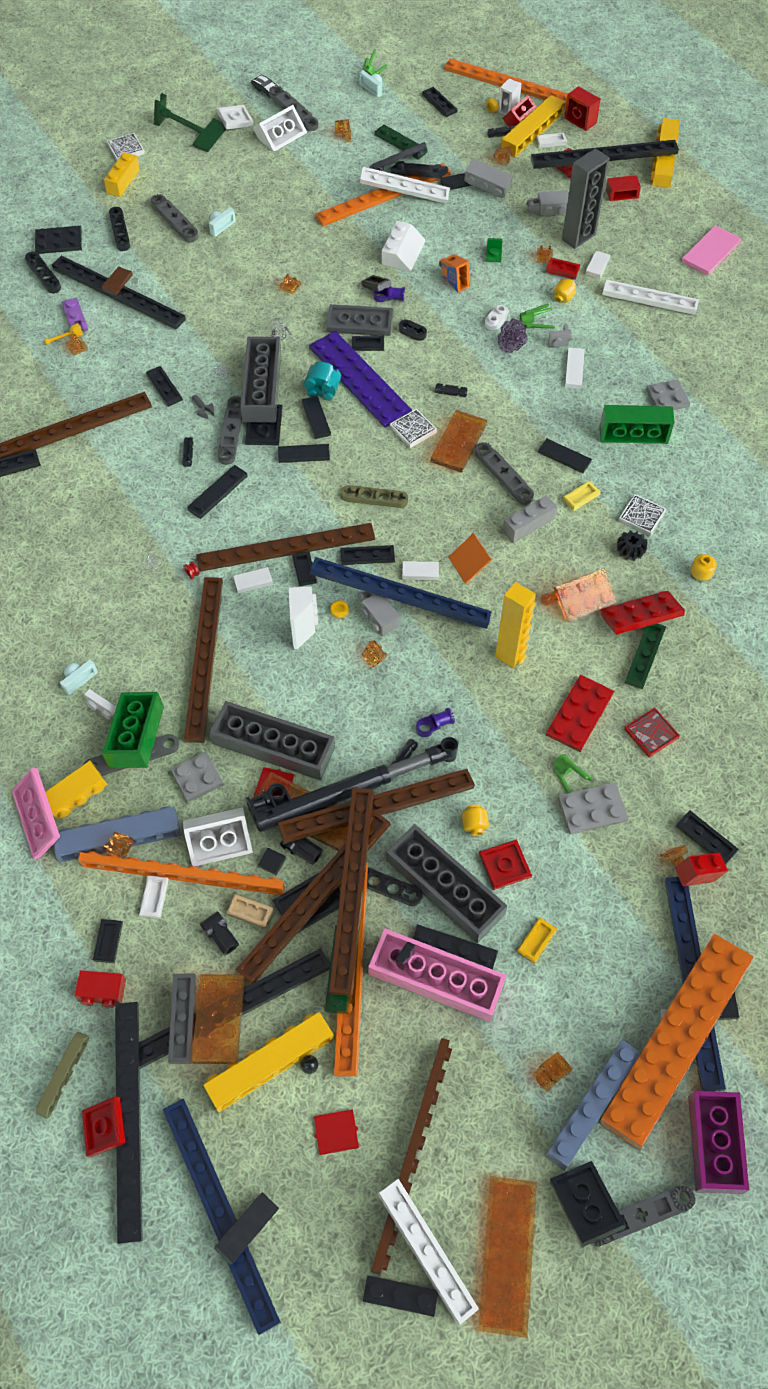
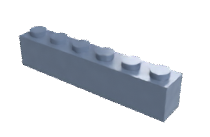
[54,807,181,863]
[545,1040,641,1171]

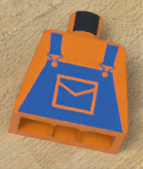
[439,254,470,292]

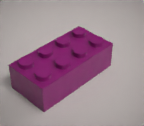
[688,1091,749,1194]

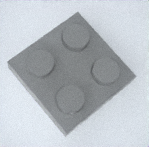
[646,379,690,410]
[171,752,224,803]

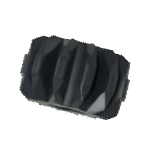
[617,530,648,561]

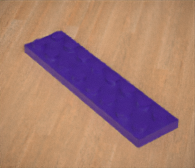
[309,331,412,428]

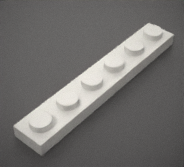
[360,167,450,204]
[602,280,700,315]
[377,1179,479,1325]

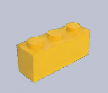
[104,152,140,197]
[45,761,108,820]

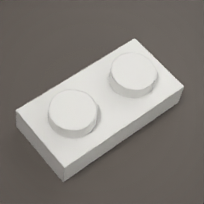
[84,689,116,720]

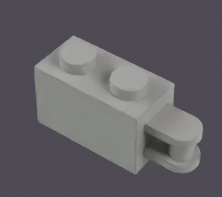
[526,190,569,216]
[358,591,401,636]

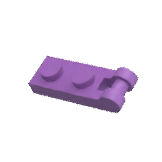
[61,297,88,331]

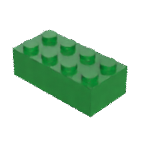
[599,405,675,444]
[102,692,164,768]

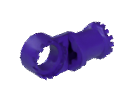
[374,286,405,302]
[416,708,455,737]

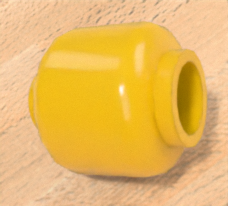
[553,278,577,303]
[691,554,717,581]
[461,805,489,836]

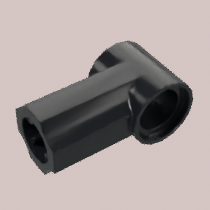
[280,838,323,865]
[200,911,239,956]

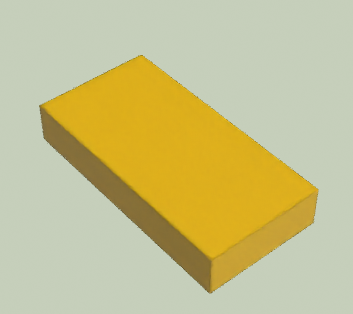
[517,917,557,964]

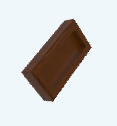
[102,266,133,295]

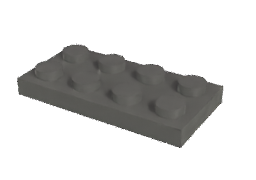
[326,304,393,336]

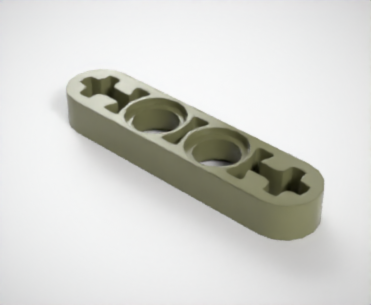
[341,485,408,508]
[36,1032,89,1119]

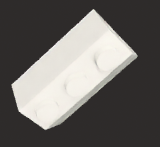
[253,105,307,152]
[382,221,425,272]
[289,586,319,649]
[183,807,253,866]

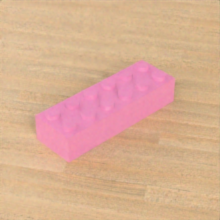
[368,928,506,1022]

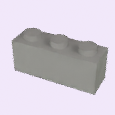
[464,158,513,198]
[503,495,557,543]

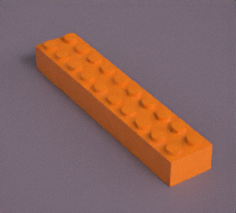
[600,933,754,1151]

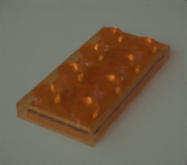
[430,410,487,473]
[191,974,245,1064]

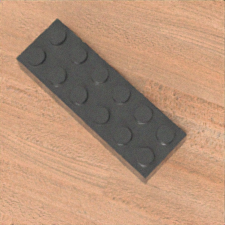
[562,148,610,249]
[240,337,281,422]
[210,701,335,780]
[386,824,507,943]

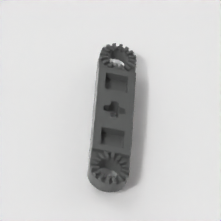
[269,85,318,131]
[151,194,198,242]
[218,396,242,465]
[475,442,534,504]
[83,734,179,776]
[591,1185,696,1247]

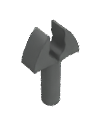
[192,395,214,419]

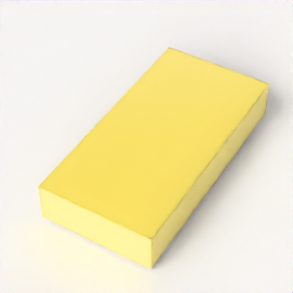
[562,481,601,511]

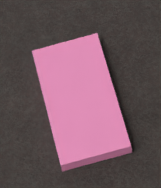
[682,225,741,276]
[12,768,60,859]

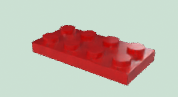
[600,591,685,635]
[546,674,615,753]

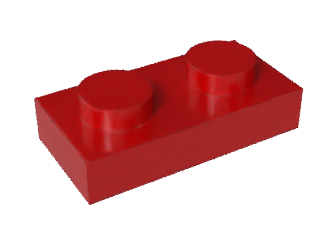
[546,257,581,280]

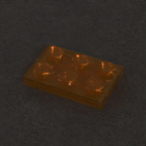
[554,568,617,622]

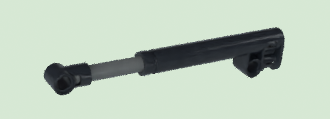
[245,737,458,832]

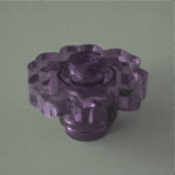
[498,318,528,353]

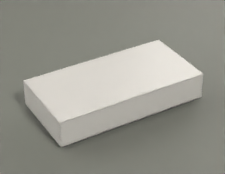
[536,132,567,148]
[585,251,611,279]
[402,561,439,580]
[233,567,273,593]
[139,875,169,919]

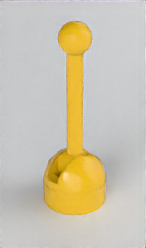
[44,323,83,345]

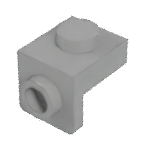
[548,324,572,348]

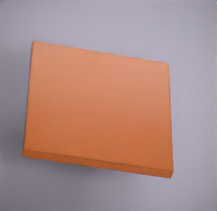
[448,533,492,583]

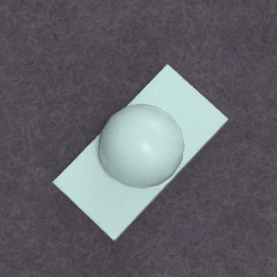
[359,70,383,97]
[209,207,235,236]
[60,660,98,695]

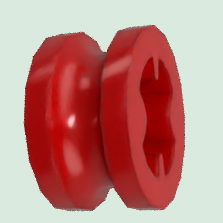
[183,561,200,579]

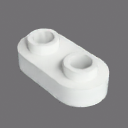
[485,305,509,330]

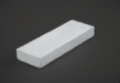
[565,347,585,389]

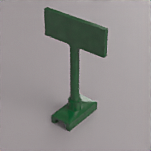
[154,93,226,152]

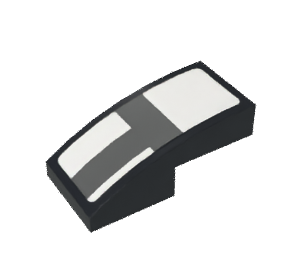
[251,75,278,99]

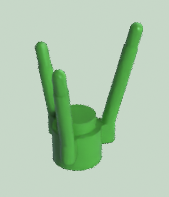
[363,49,387,75]
[519,303,555,328]
[554,754,593,793]

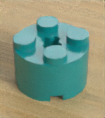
[304,361,341,401]

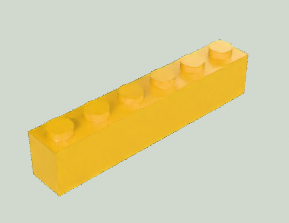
[501,95,565,157]
[650,118,680,188]
[495,582,536,668]
[203,1012,334,1112]

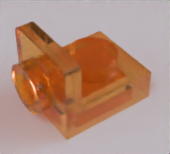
[335,119,351,142]
[533,1052,573,1092]

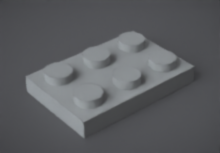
[558,782,628,835]

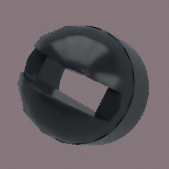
[300,1055,319,1074]

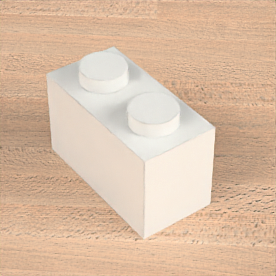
[498,79,521,115]

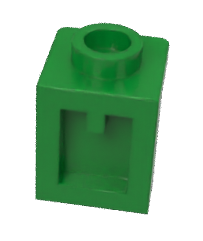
[486,238,503,263]

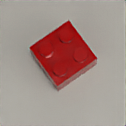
[564,86,601,131]

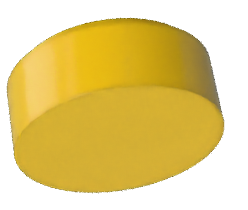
[486,97,499,113]
[330,600,349,619]

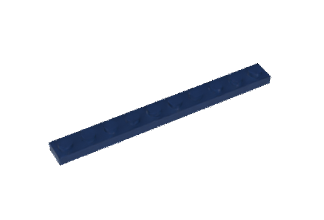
[310,557,492,629]
[665,877,726,1091]
[163,1098,281,1336]

